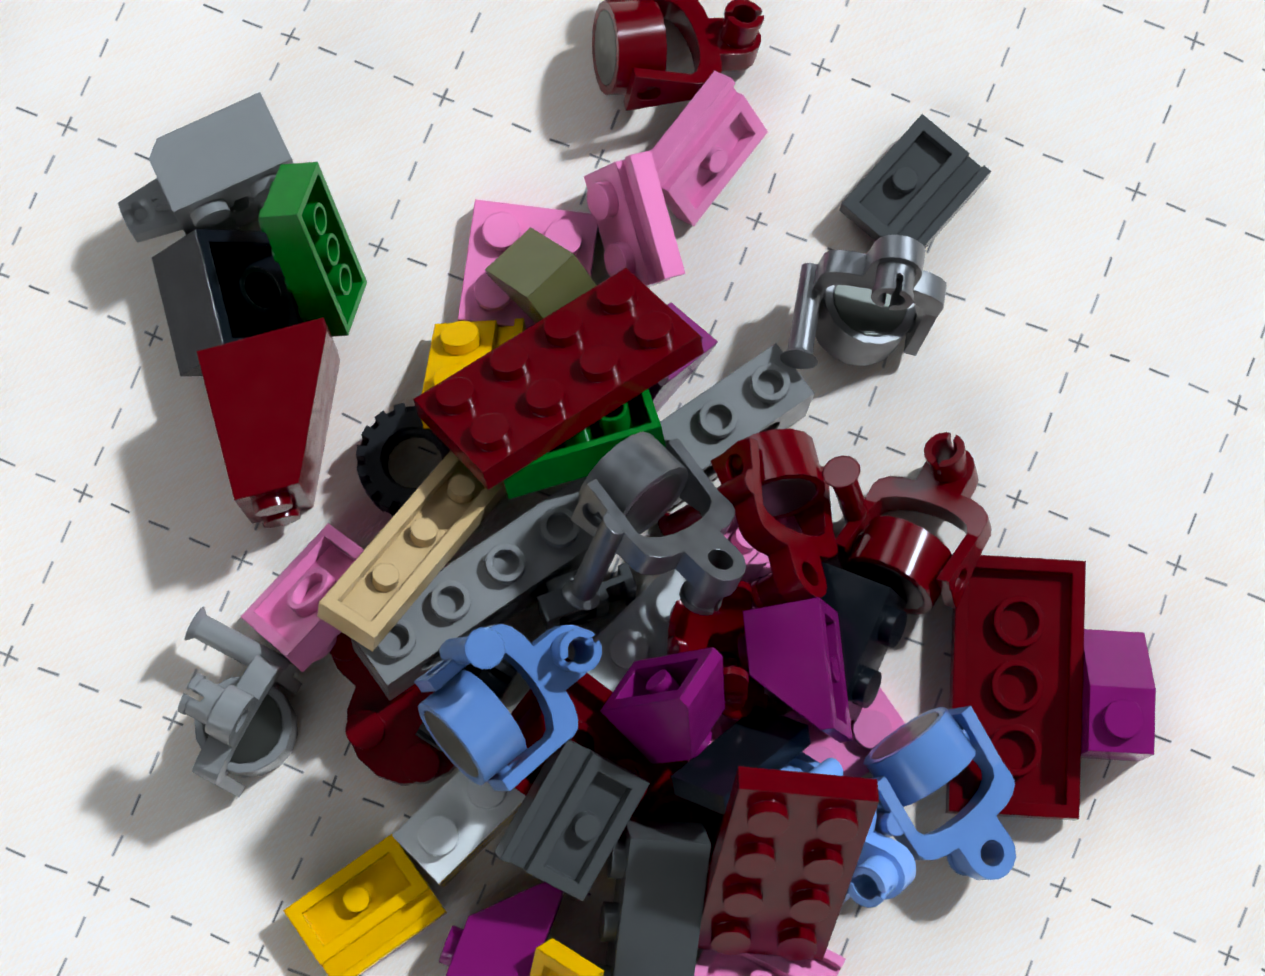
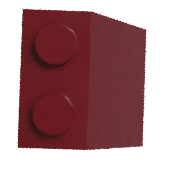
[196,317,340,528]

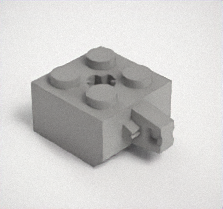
[118,92,293,243]

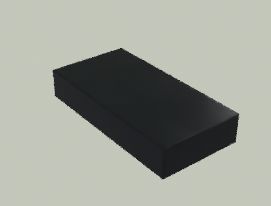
[671,706,811,815]

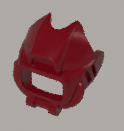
[667,580,768,719]

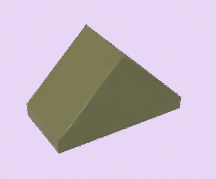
[485,227,597,323]

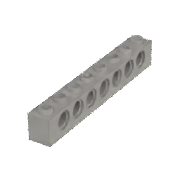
[351,343,814,701]

